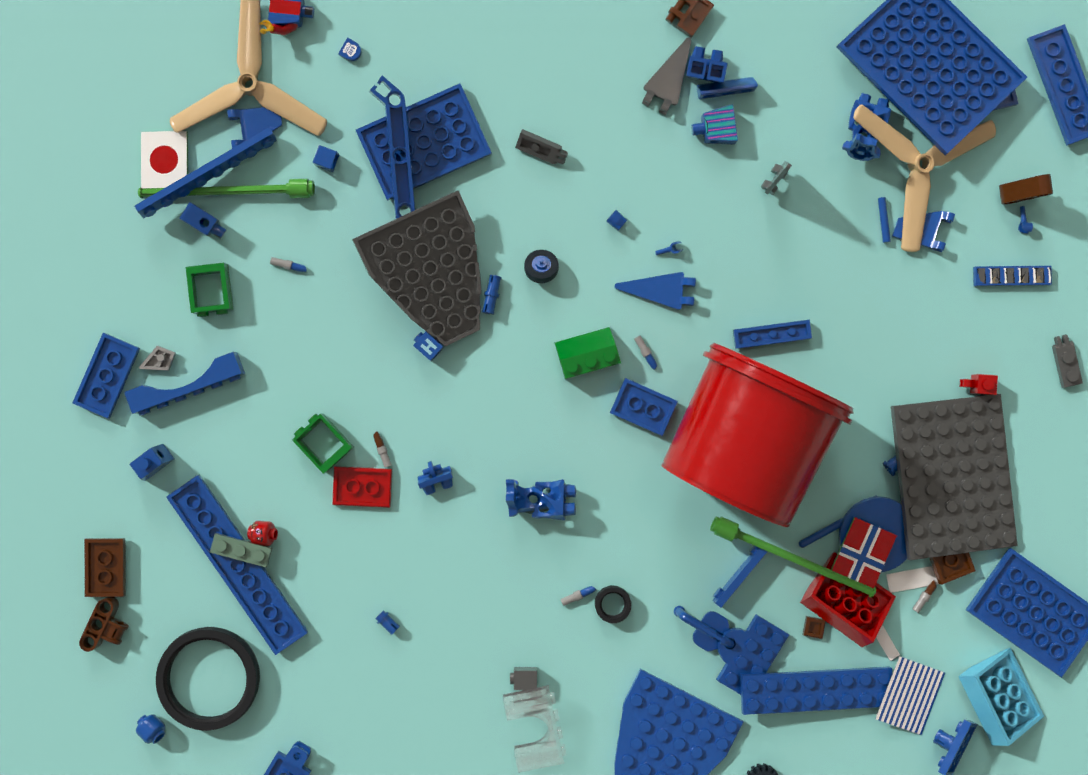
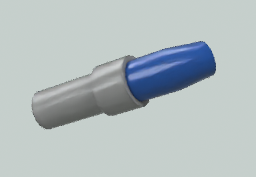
[270,257,306,272]
[634,335,657,370]
[560,586,596,606]

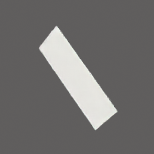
[886,566,938,593]

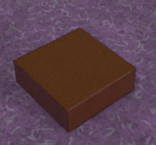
[802,616,826,639]

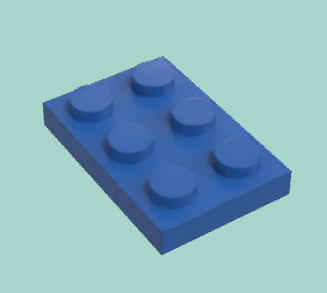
[610,378,678,436]

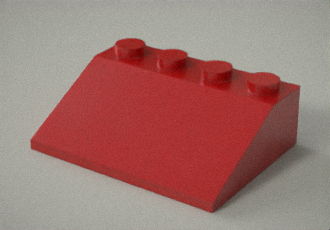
[800,552,896,647]

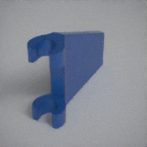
[227,107,282,148]
[892,211,955,252]

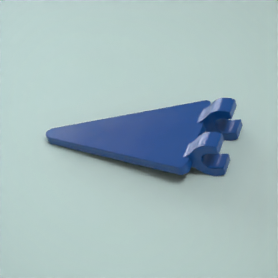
[615,272,696,310]

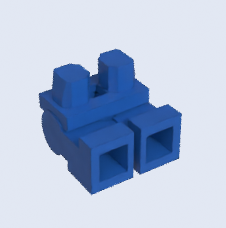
[686,46,728,83]

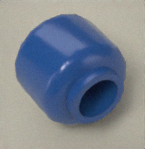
[136,714,165,744]

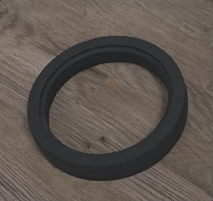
[156,627,260,731]

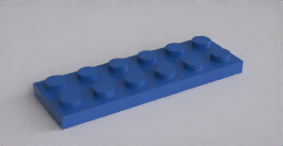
[1027,24,1088,146]

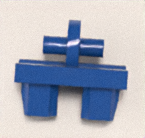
[417,461,453,495]

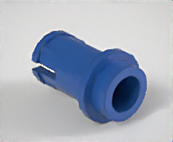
[375,610,400,635]

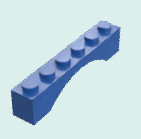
[124,352,245,416]

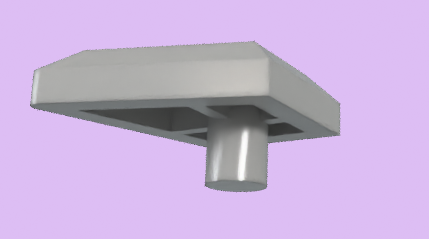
[139,346,176,371]

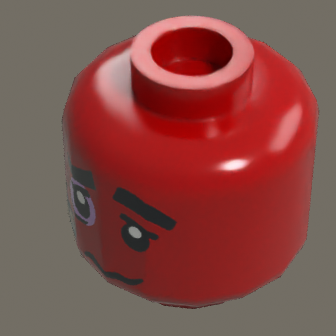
[247,521,278,546]

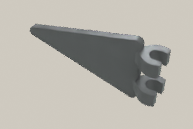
[642,37,691,115]
[761,161,792,195]

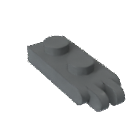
[515,129,568,164]
[1052,334,1083,388]

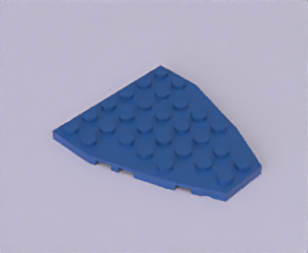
[614,668,743,775]

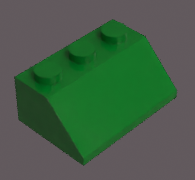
[554,327,621,379]

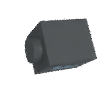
[510,667,537,690]

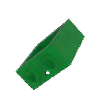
[185,263,233,317]
[292,413,354,474]

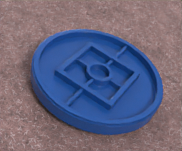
[839,497,907,572]

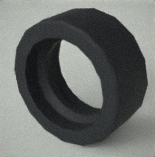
[595,585,631,623]

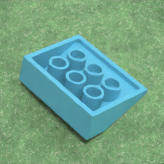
[958,648,1044,746]

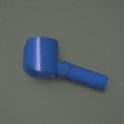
[1018,206,1033,234]
[655,241,683,255]

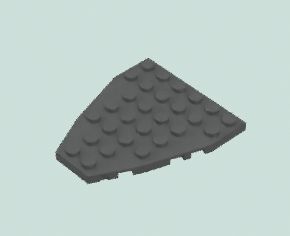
[352,191,481,346]

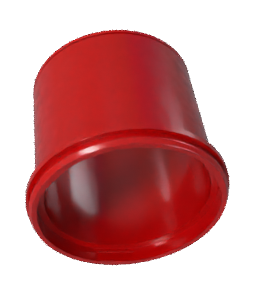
[661,343,854,527]

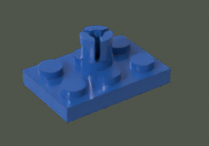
[933,719,978,775]

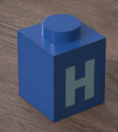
[413,332,444,362]

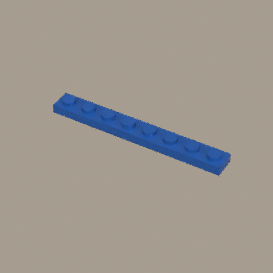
[134,127,277,219]

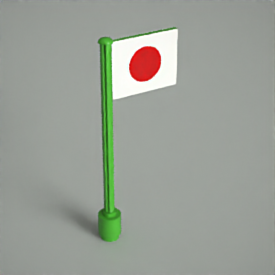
[138,131,315,198]

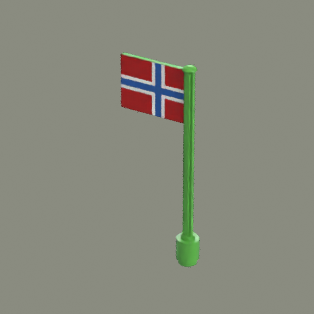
[710,516,897,597]

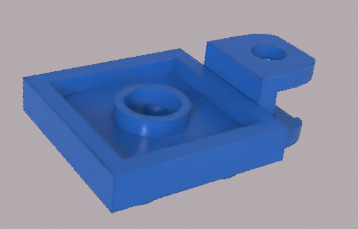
[264,741,311,775]

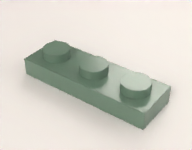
[210,533,272,567]

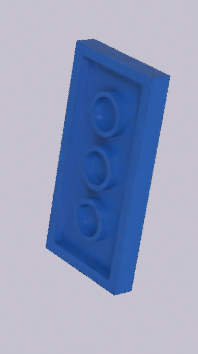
[72,333,140,418]

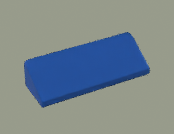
[697,77,758,99]

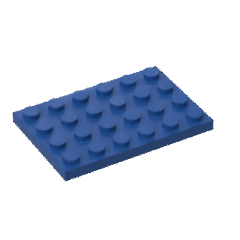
[356,83,492,201]
[966,548,1088,678]

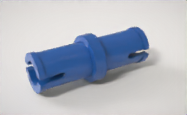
[482,275,502,315]

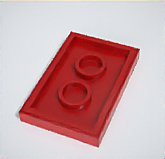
[332,466,392,508]

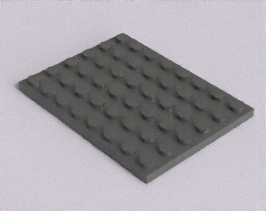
[891,394,1018,560]

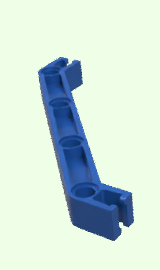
[369,75,415,219]

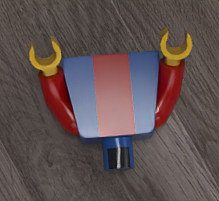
[259,0,314,36]

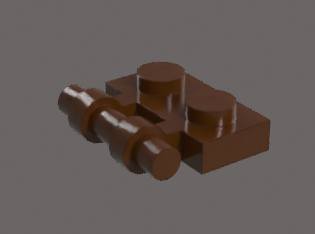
[665,0,714,38]

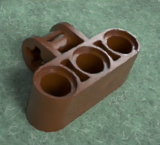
[999,174,1053,205]
[79,597,129,652]

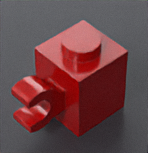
[959,374,998,395]

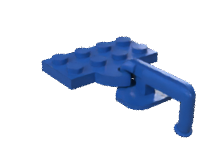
[674,606,789,695]

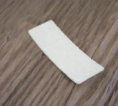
[876,626,900,661]

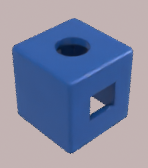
[313,145,339,172]

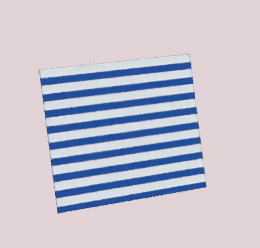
[875,656,945,735]

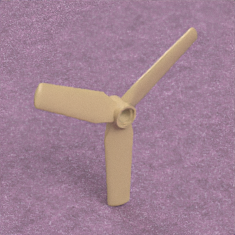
[170,0,327,136]
[853,104,996,252]

